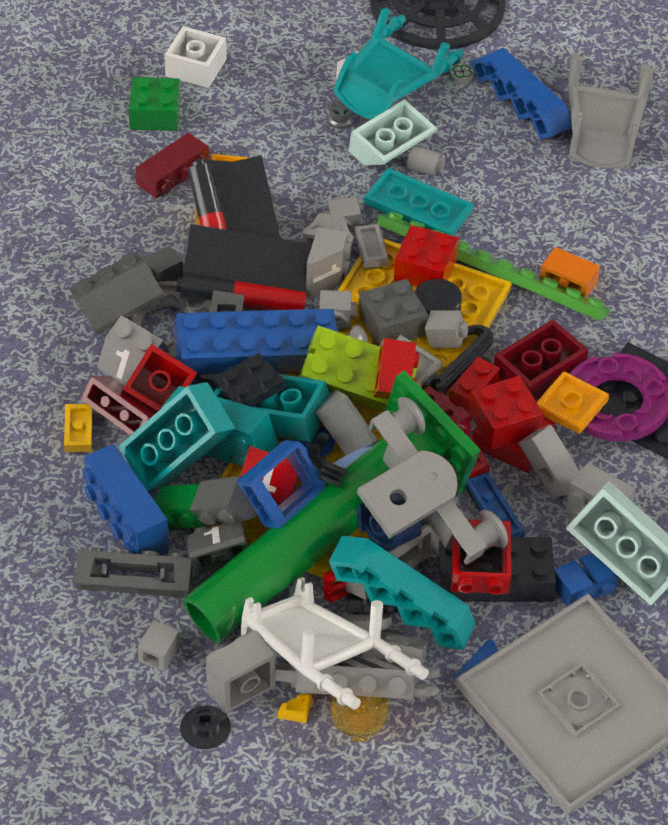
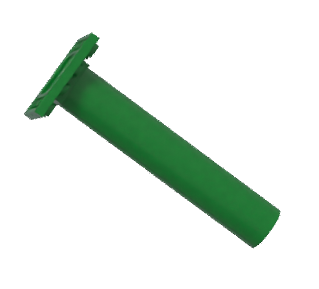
[183,370,481,644]

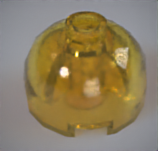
[330,695,389,742]

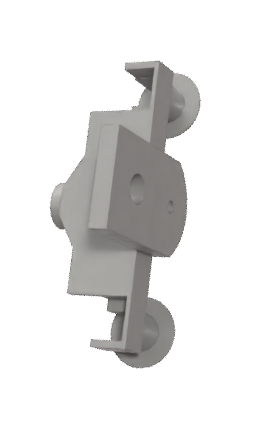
[357,397,508,565]

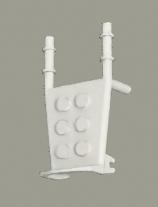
[241,577,429,710]

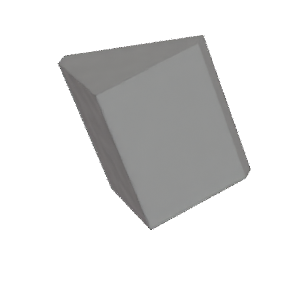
[315,390,378,455]

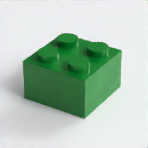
[129,77,180,131]

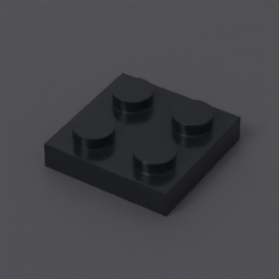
[213,353,287,407]

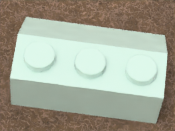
[349,99,437,166]

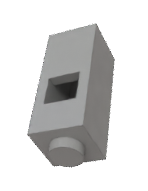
[519,425,580,498]

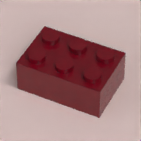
[494,319,589,401]

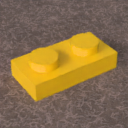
[64,404,92,452]

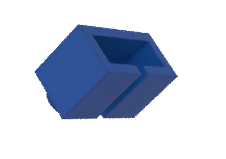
[555,552,619,606]

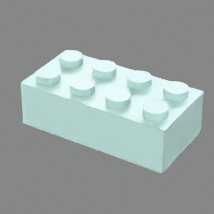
[566,481,668,605]

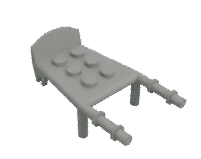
[567,53,654,169]

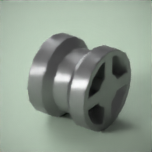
[328,100,352,129]

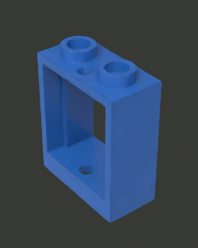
[236,441,327,528]

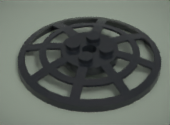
[370,0,505,50]

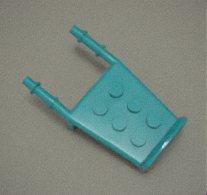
[333,8,464,119]

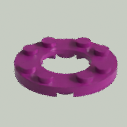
[570,353,668,442]

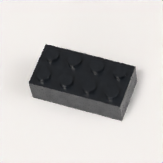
[437,537,556,602]

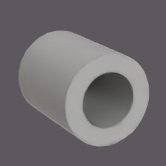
[407,146,445,177]

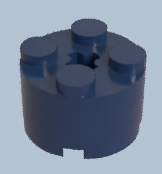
[357,493,422,552]

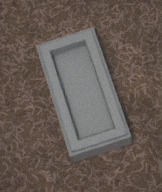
[354,224,389,269]

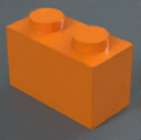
[540,247,600,298]

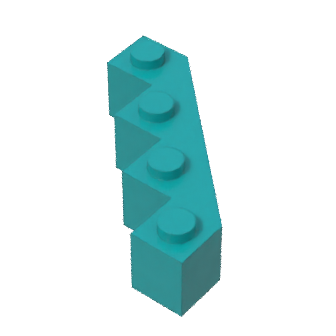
[329,536,475,650]

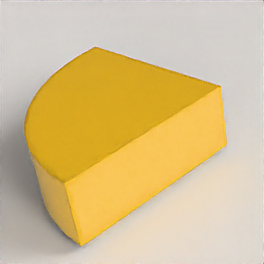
[277,694,312,723]

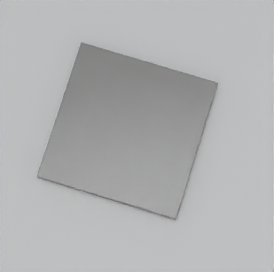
[454,594,668,815]

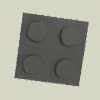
[358,279,428,347]

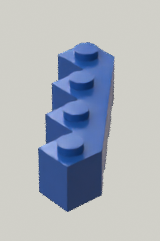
[470,47,572,139]

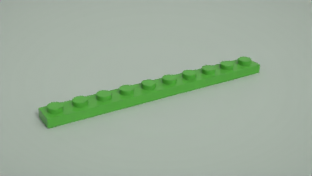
[376,211,611,321]

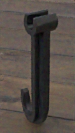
[427,324,493,396]
[307,432,347,488]

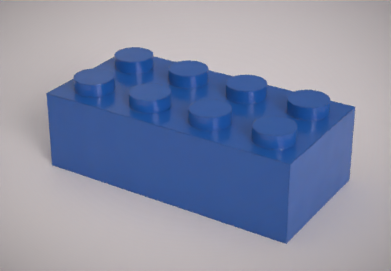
[82,444,169,556]

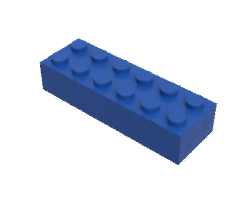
[174,309,337,375]

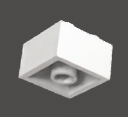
[165,26,227,88]

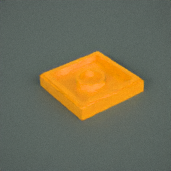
[536,371,609,434]

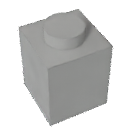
[425,311,468,348]
[137,620,180,672]

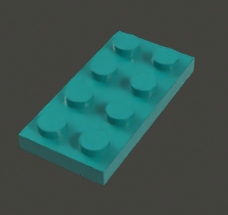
[364,168,474,236]

